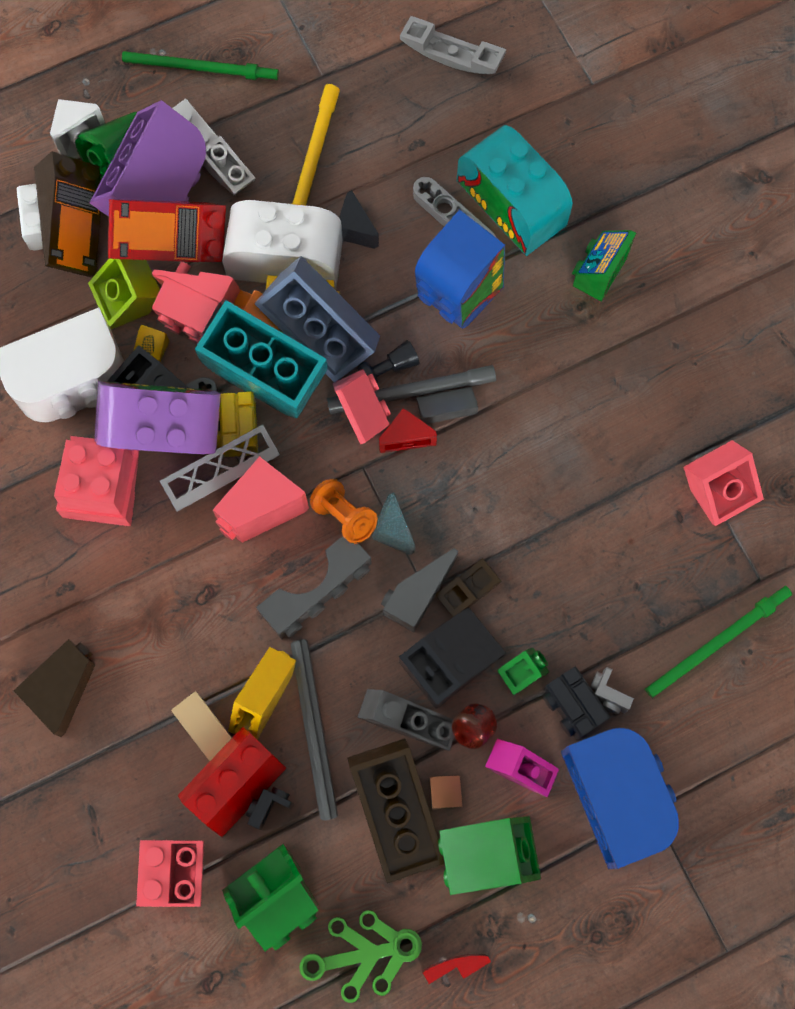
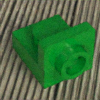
[497,648,550,695]

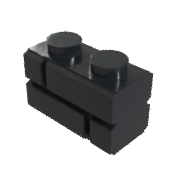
[543,666,611,740]

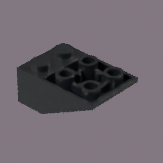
[107,345,189,388]
[399,607,506,709]

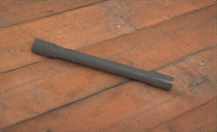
[327,365,496,415]

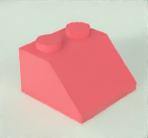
[332,369,391,445]
[684,440,764,526]

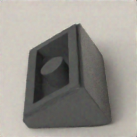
[416,387,478,424]

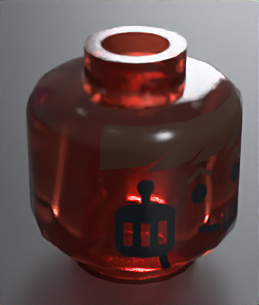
[452,703,497,749]

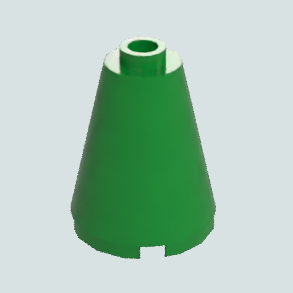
[75,112,137,180]

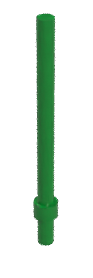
[122,51,279,80]
[645,586,793,698]

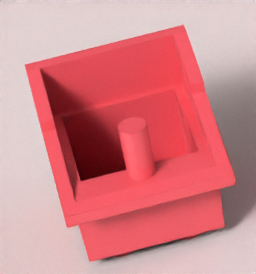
[152,261,241,344]
[54,436,140,526]

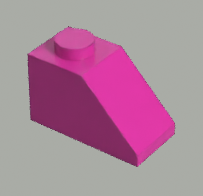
[485,739,559,797]

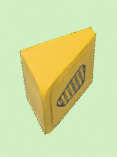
[133,325,170,362]

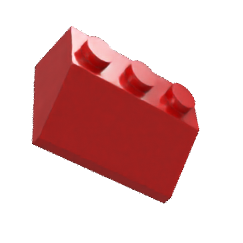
[178,727,286,837]

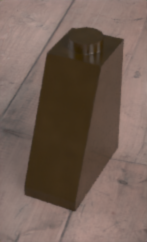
[13,639,95,737]

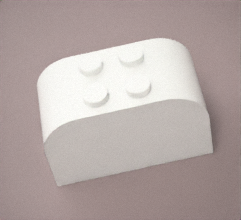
[222,200,343,290]
[0,308,124,422]

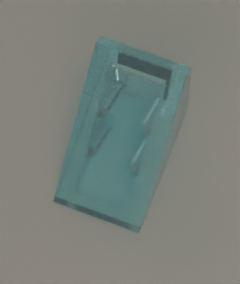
[372,493,415,555]

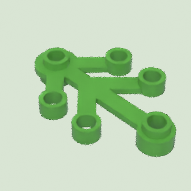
[300,910,422,1003]

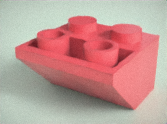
[136,840,204,907]

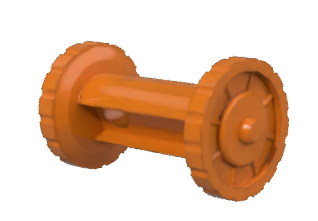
[310,479,378,544]

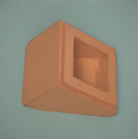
[429,776,463,810]

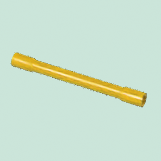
[292,84,340,206]

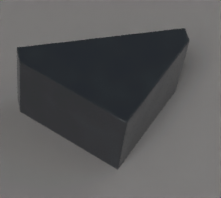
[339,190,379,249]

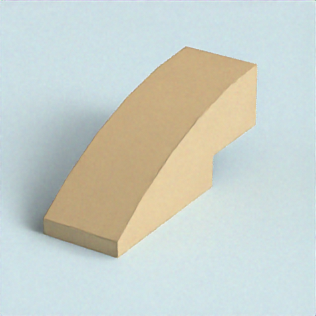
[171,691,232,761]

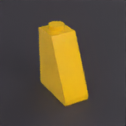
[228,647,296,740]

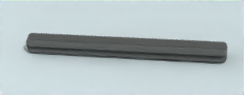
[291,639,338,820]

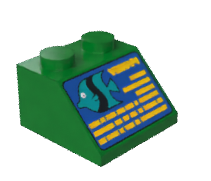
[572,230,637,302]

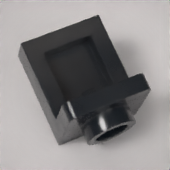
[246,787,294,830]

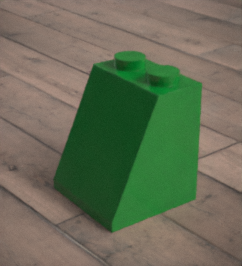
[438,816,541,895]

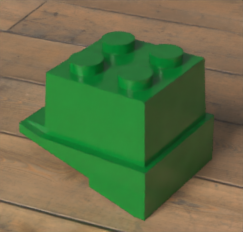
[222,843,319,952]

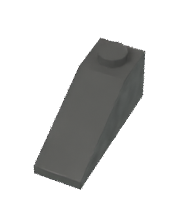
[381,548,459,632]

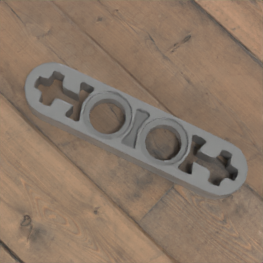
[413,177,496,237]

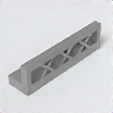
[160,424,280,512]

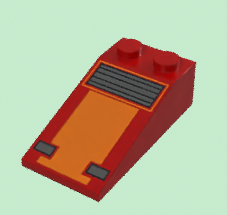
[108,199,226,262]

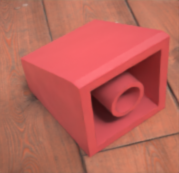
[213,456,309,543]

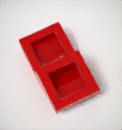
[422,954,491,984]

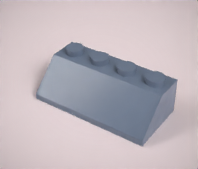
[255,256,380,382]

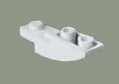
[172,98,255,195]

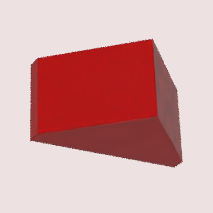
[379,408,437,453]

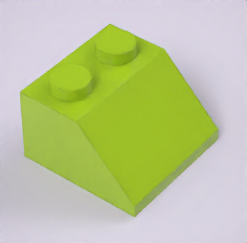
[88,258,160,329]

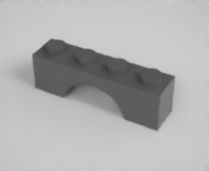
[256,536,372,640]

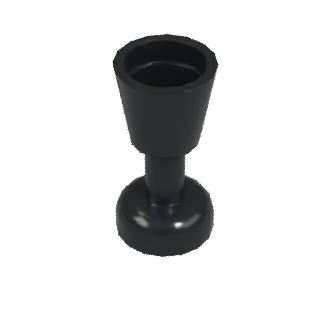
[357,340,420,385]

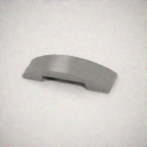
[400,16,506,74]

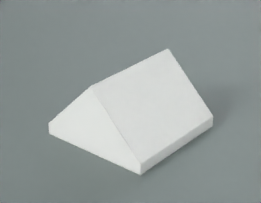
[50,99,105,159]

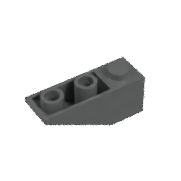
[357,689,459,751]

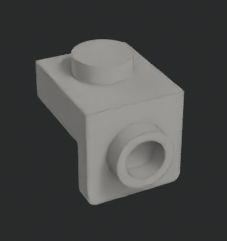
[590,667,634,715]

